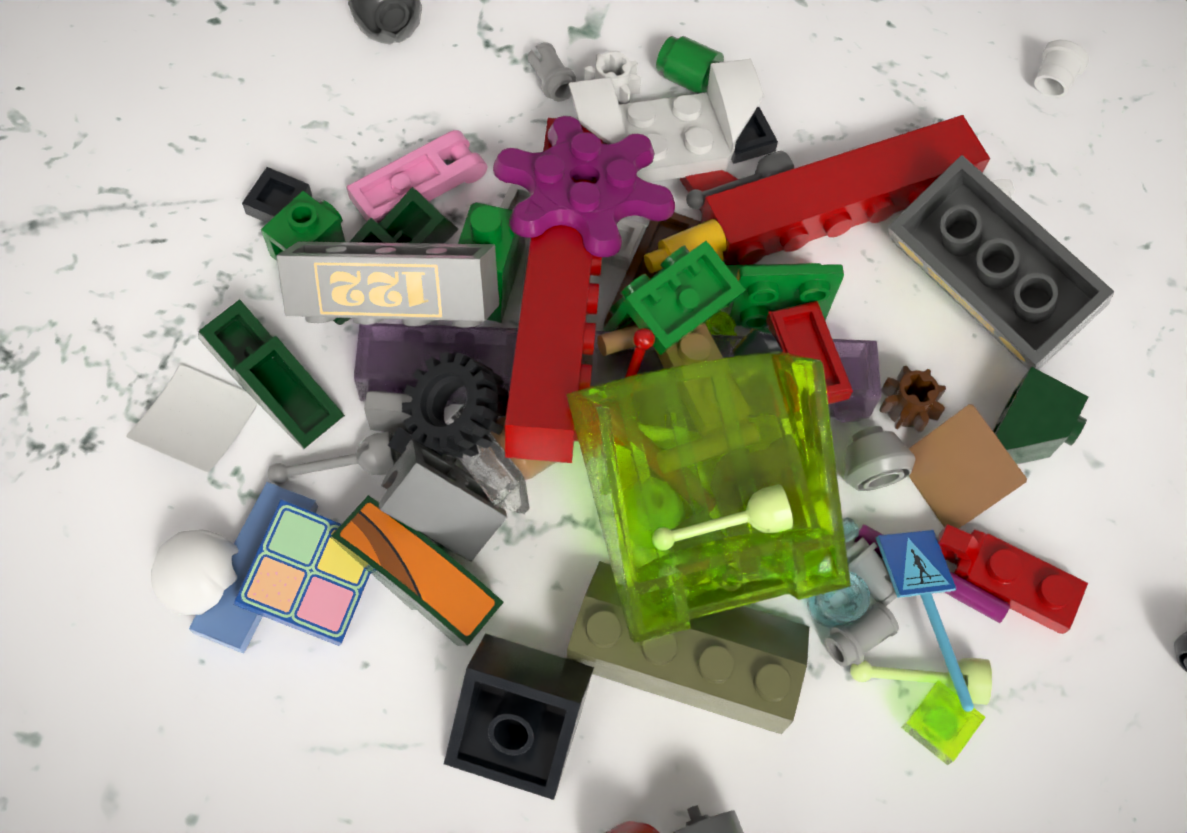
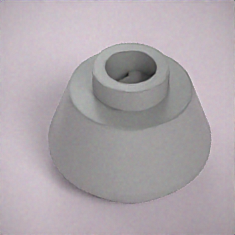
[844,426,916,491]

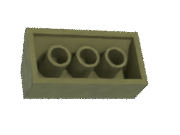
[566,561,810,735]

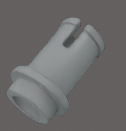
[528,42,576,102]
[838,537,897,606]
[825,603,899,667]

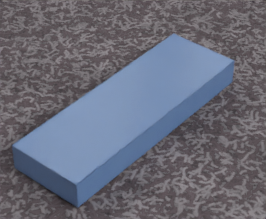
[189,482,318,654]

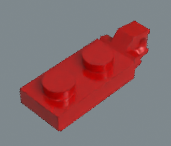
[937,524,1088,634]

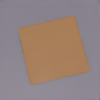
[909,404,1027,529]

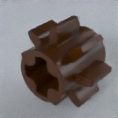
[879,365,946,433]

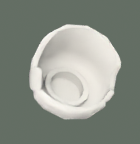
[151,529,239,615]

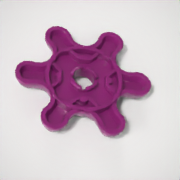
[493,116,675,257]

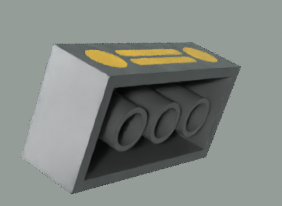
[888,155,1115,370]

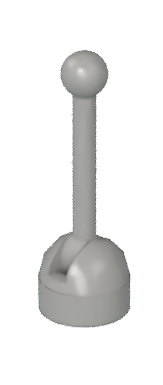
[267,431,398,484]

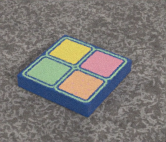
[234,499,370,646]

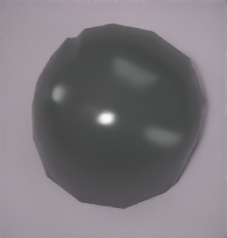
[348,0,422,45]

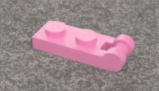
[346,130,488,223]

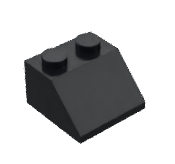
[444,633,594,800]

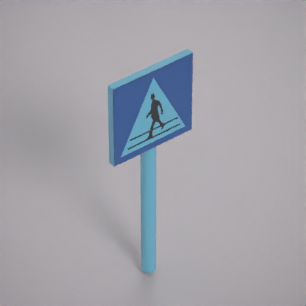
[876,530,974,712]

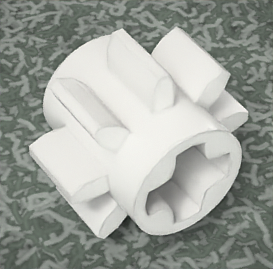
[584,51,642,104]

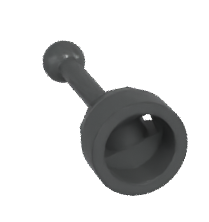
[686,150,794,209]

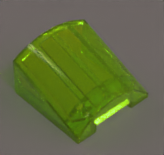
[566,351,851,643]

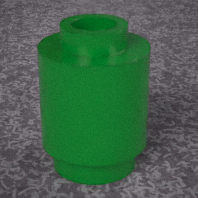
[656,36,724,94]

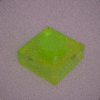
[900,680,986,765]

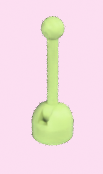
[652,484,793,550]
[850,658,992,705]

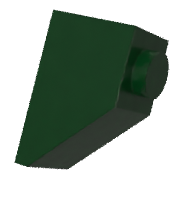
[992,367,1089,464]

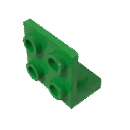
[603,241,746,355]
[725,263,844,330]

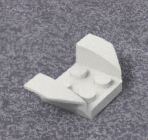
[569,58,764,183]

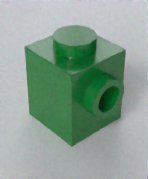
[261,191,346,261]

